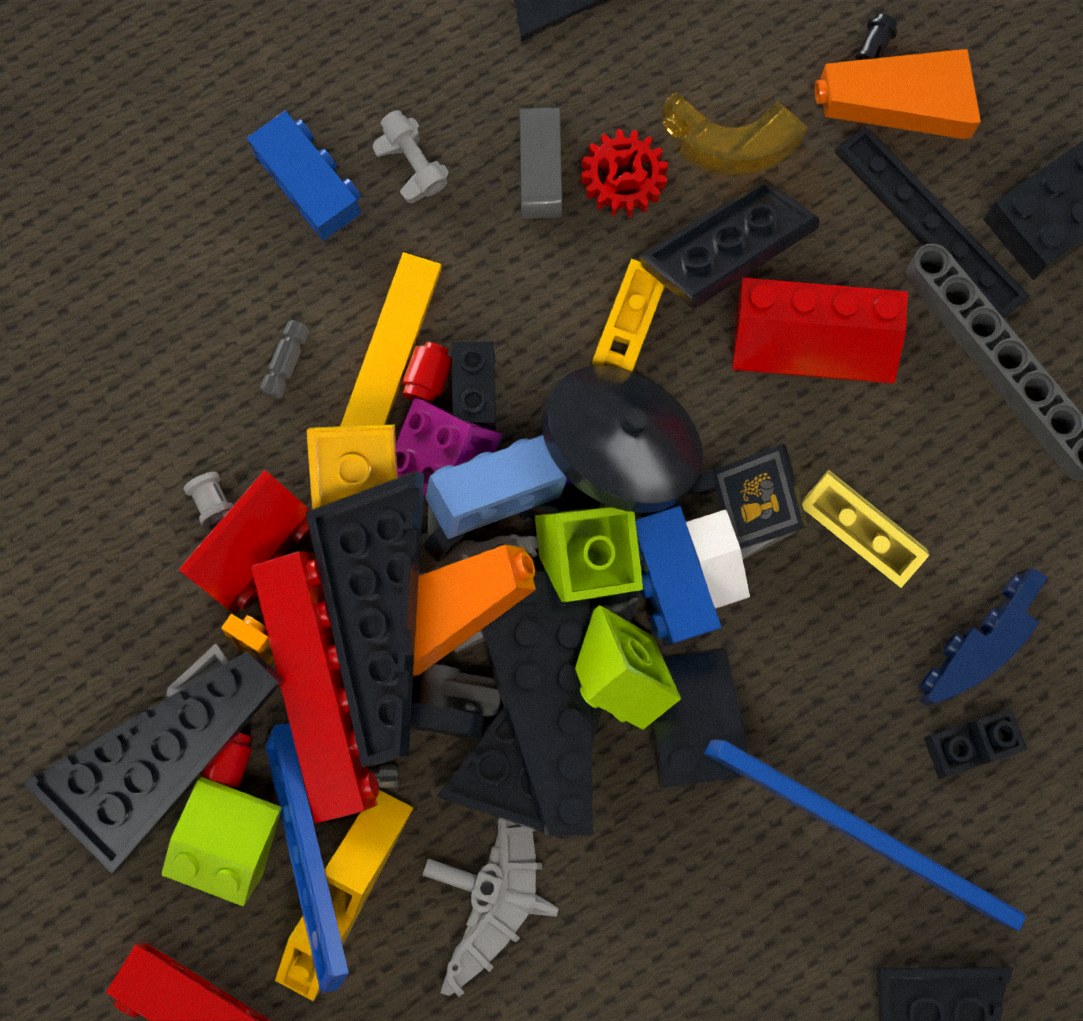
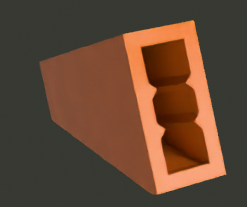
[815,49,981,139]
[413,545,536,677]

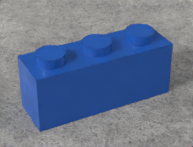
[247,110,361,241]
[635,506,722,646]

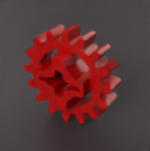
[581,129,668,217]

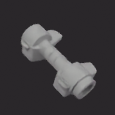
[373,110,448,203]

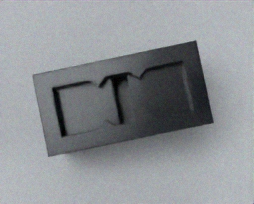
[452,342,496,431]

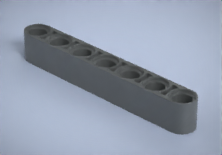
[906,243,1083,481]

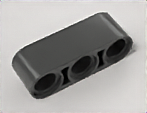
[520,107,562,219]

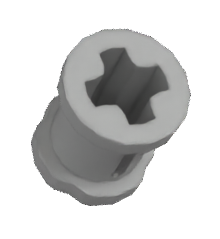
[183,472,233,526]

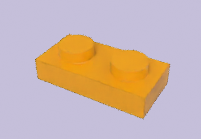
[221,614,274,665]

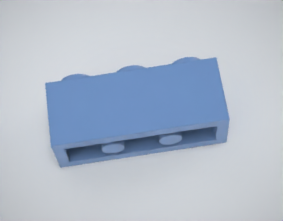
[425,435,567,539]

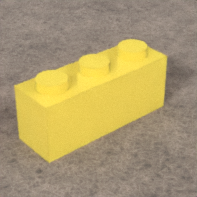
[802,469,929,588]

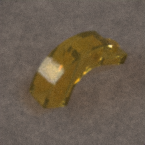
[662,91,807,175]

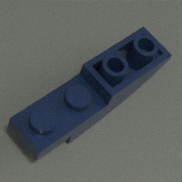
[919,568,1048,706]

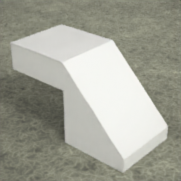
[686,509,750,609]

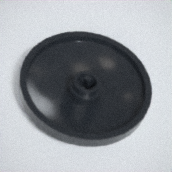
[542,366,703,513]

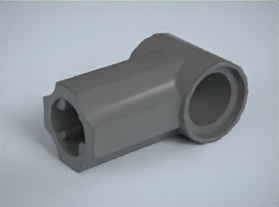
[416,664,501,717]

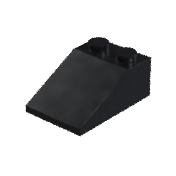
[651,650,747,789]

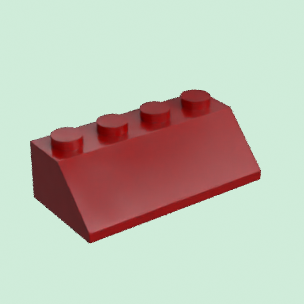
[732,278,908,384]

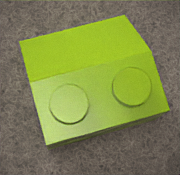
[535,506,643,602]
[575,605,681,730]
[161,777,282,907]

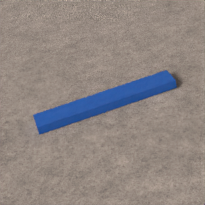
[265,723,349,993]

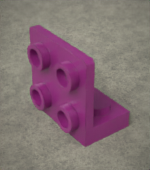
[396,398,503,496]

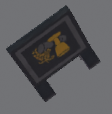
[688,444,808,550]

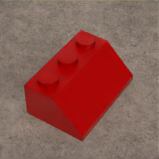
[178,470,311,614]

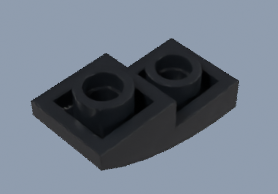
[924,709,1028,779]

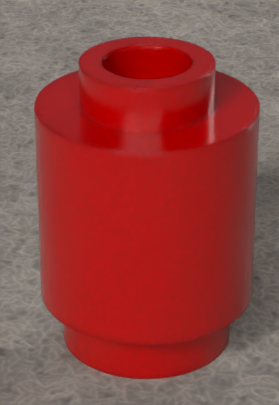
[402,342,452,405]
[201,733,253,788]

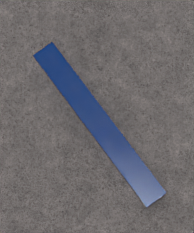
[704,739,1026,931]

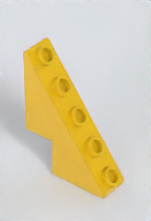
[275,790,413,1002]

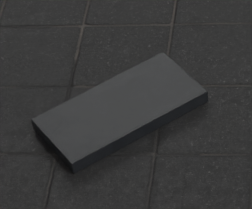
[640,178,819,309]

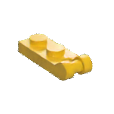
[592,259,665,372]

